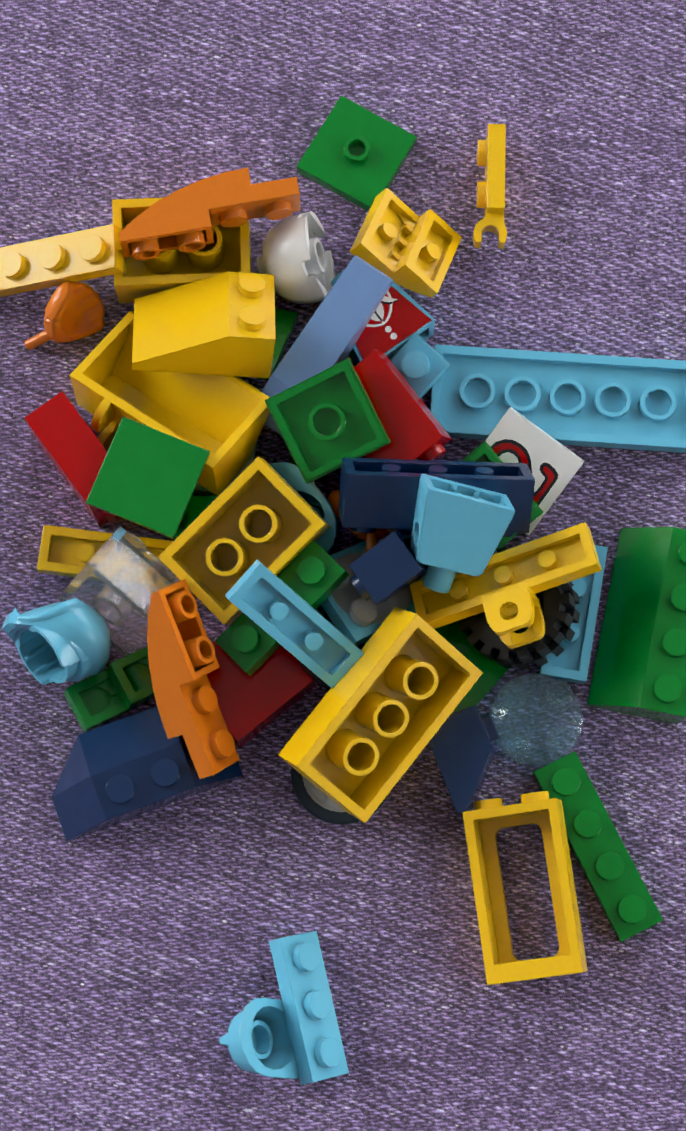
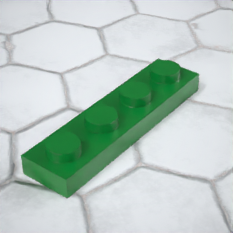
[532,751,663,942]

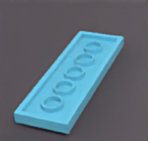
[430,344,686,453]

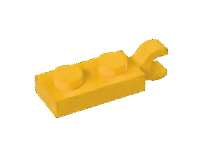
[472,124,507,249]

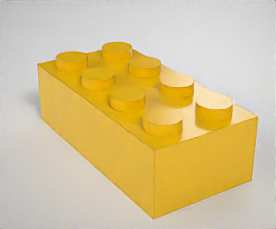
[278,607,483,823]

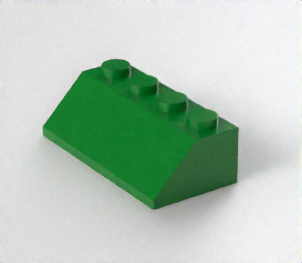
[586,527,686,725]

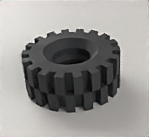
[458,547,580,670]

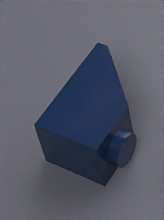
[349,531,428,604]
[429,705,500,816]

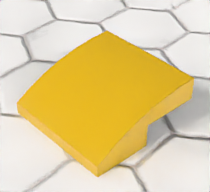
[349,188,462,298]

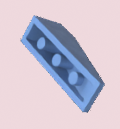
[261,255,394,436]

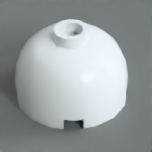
[257,211,335,304]

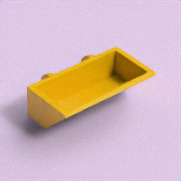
[69,311,270,495]

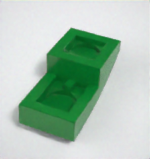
[64,646,155,733]

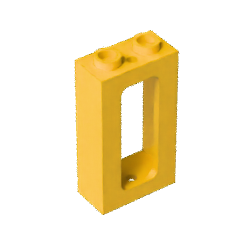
[462,791,588,985]

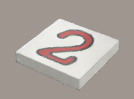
[486,407,584,535]

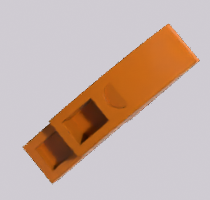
[119,167,301,260]
[147,579,240,779]

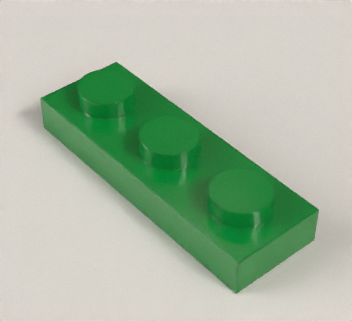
[215,540,349,676]

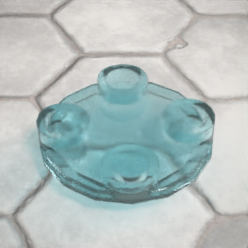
[491,673,583,766]

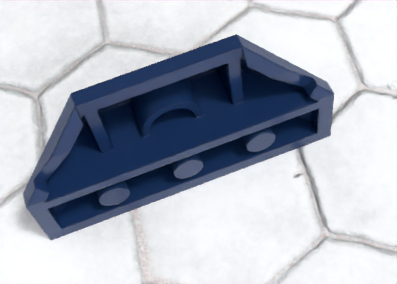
[51,706,243,842]

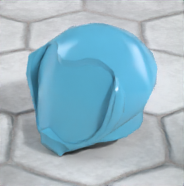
[1,598,111,685]

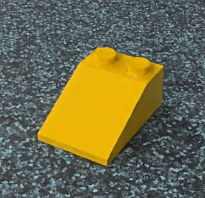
[132,272,276,378]

